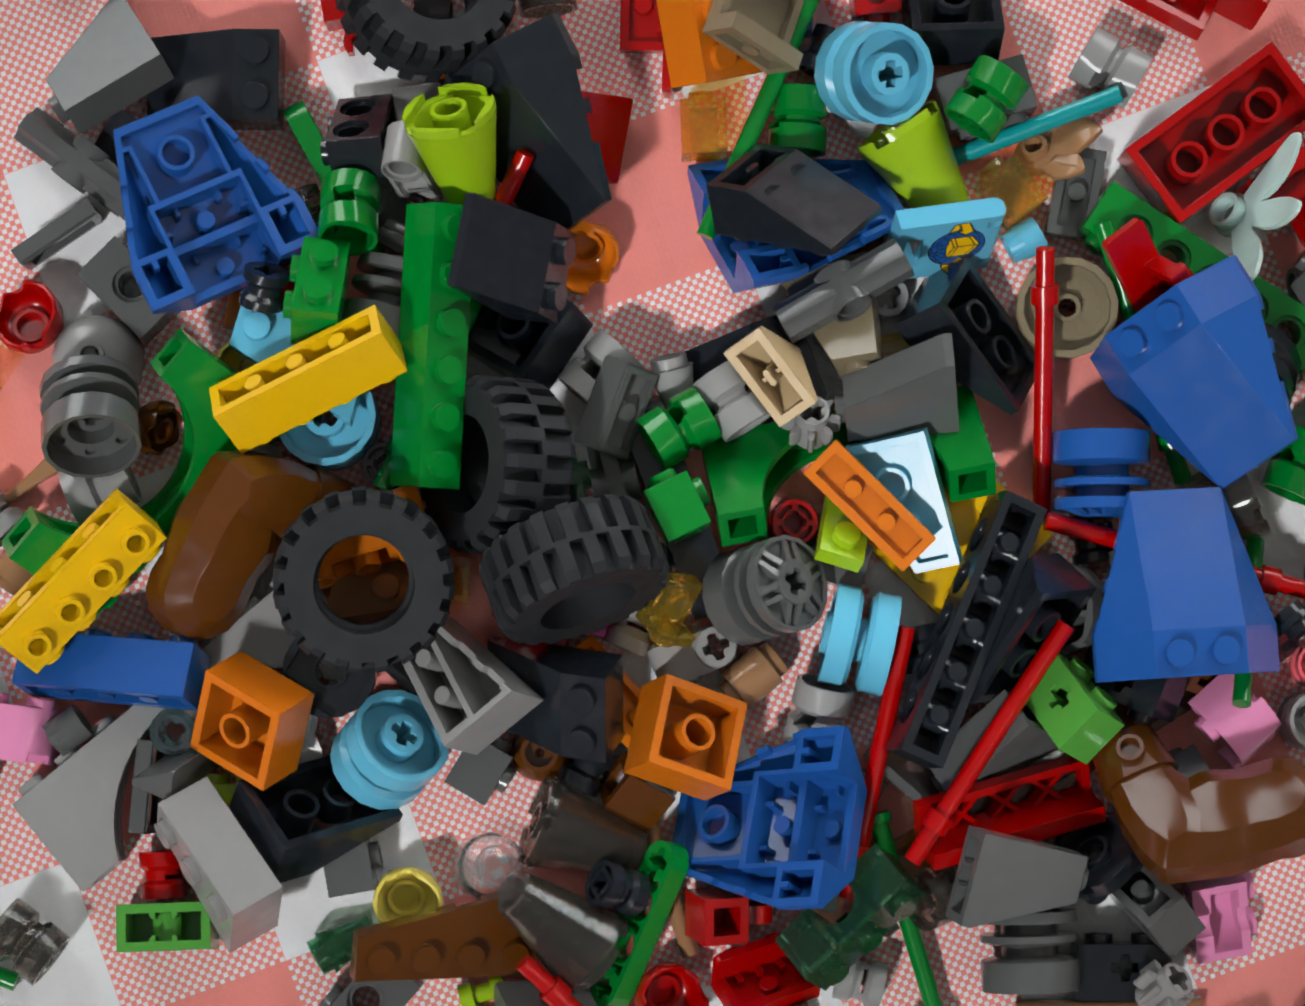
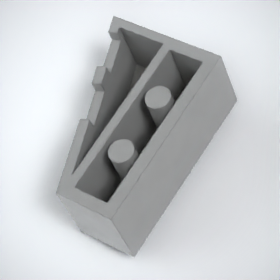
[402,617,543,755]
[154,777,283,953]

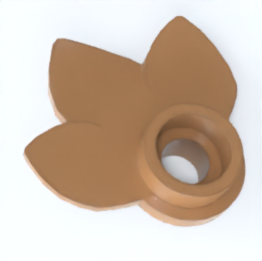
[1014,106,1103,180]

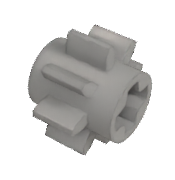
[782,396,841,453]
[1133,959,1194,1006]

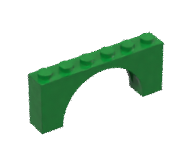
[1,328,238,617]
[701,386,997,547]

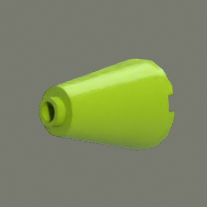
[402,82,497,205]
[856,99,969,208]

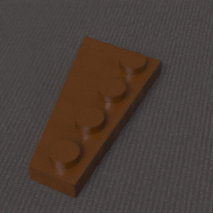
[350,881,541,982]

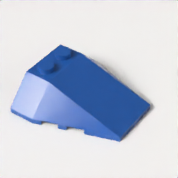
[113,95,318,314]
[687,158,904,293]
[1090,255,1299,489]
[1092,487,1280,683]
[673,725,867,910]

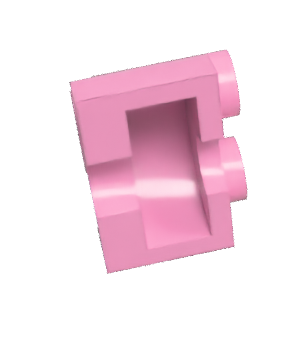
[1188,674,1282,769]
[0,693,63,766]
[1182,871,1257,964]

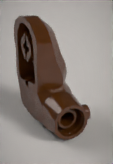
[145,450,356,639]
[1093,724,1305,885]

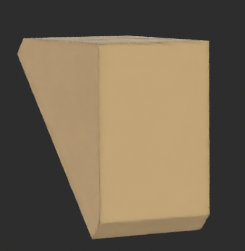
[723,325,818,427]

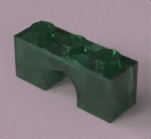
[775,844,926,991]

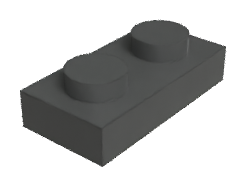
[1044,148,1107,242]

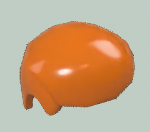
[566,222,620,295]

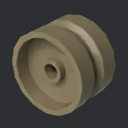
[1015,257,1118,359]

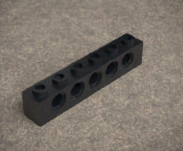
[885,490,1048,768]

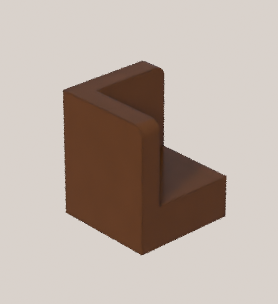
[600,751,676,832]

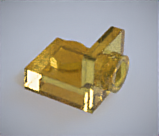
[635,572,703,647]

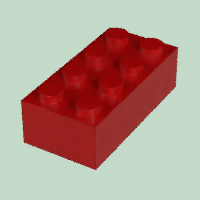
[1117,42,1305,225]

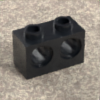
[320,94,397,178]

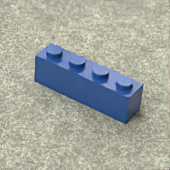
[12,629,211,711]

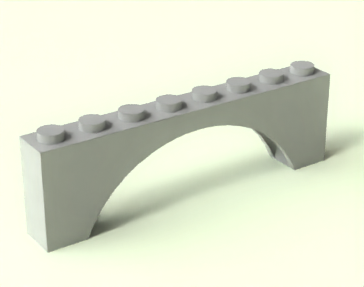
[12,581,343,891]

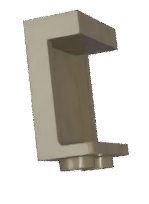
[702,0,804,75]

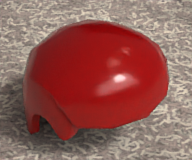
[0,280,64,354]
[634,962,709,1006]

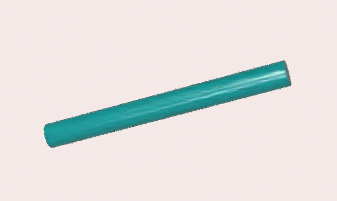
[953,85,1124,166]

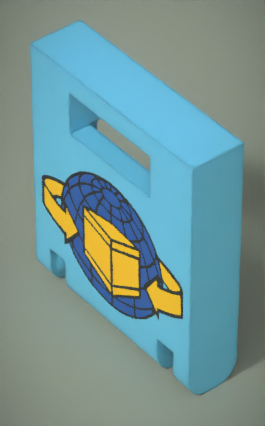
[887,197,1006,279]

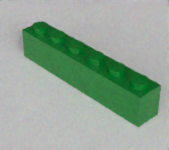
[390,202,471,490]

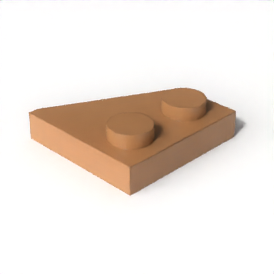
[327,560,408,623]

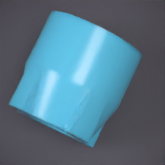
[1000,217,1048,264]

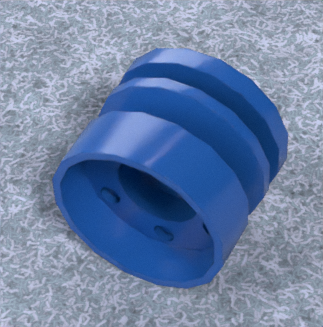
[1052,428,1151,519]

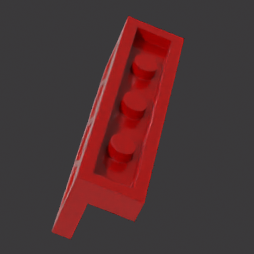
[912,756,1106,871]

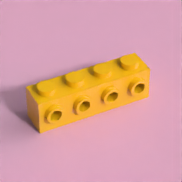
[209,304,408,454]
[0,488,167,674]

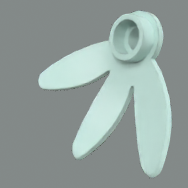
[1209,132,1302,281]

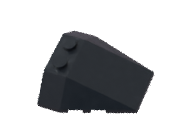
[437,13,612,230]

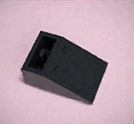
[707,143,882,256]

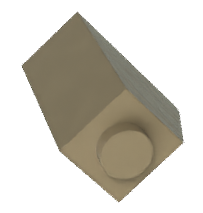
[781,252,884,378]

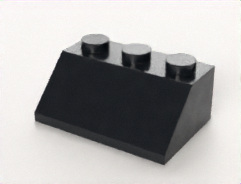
[970,553,1097,703]

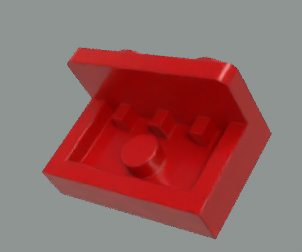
[711,928,821,1006]

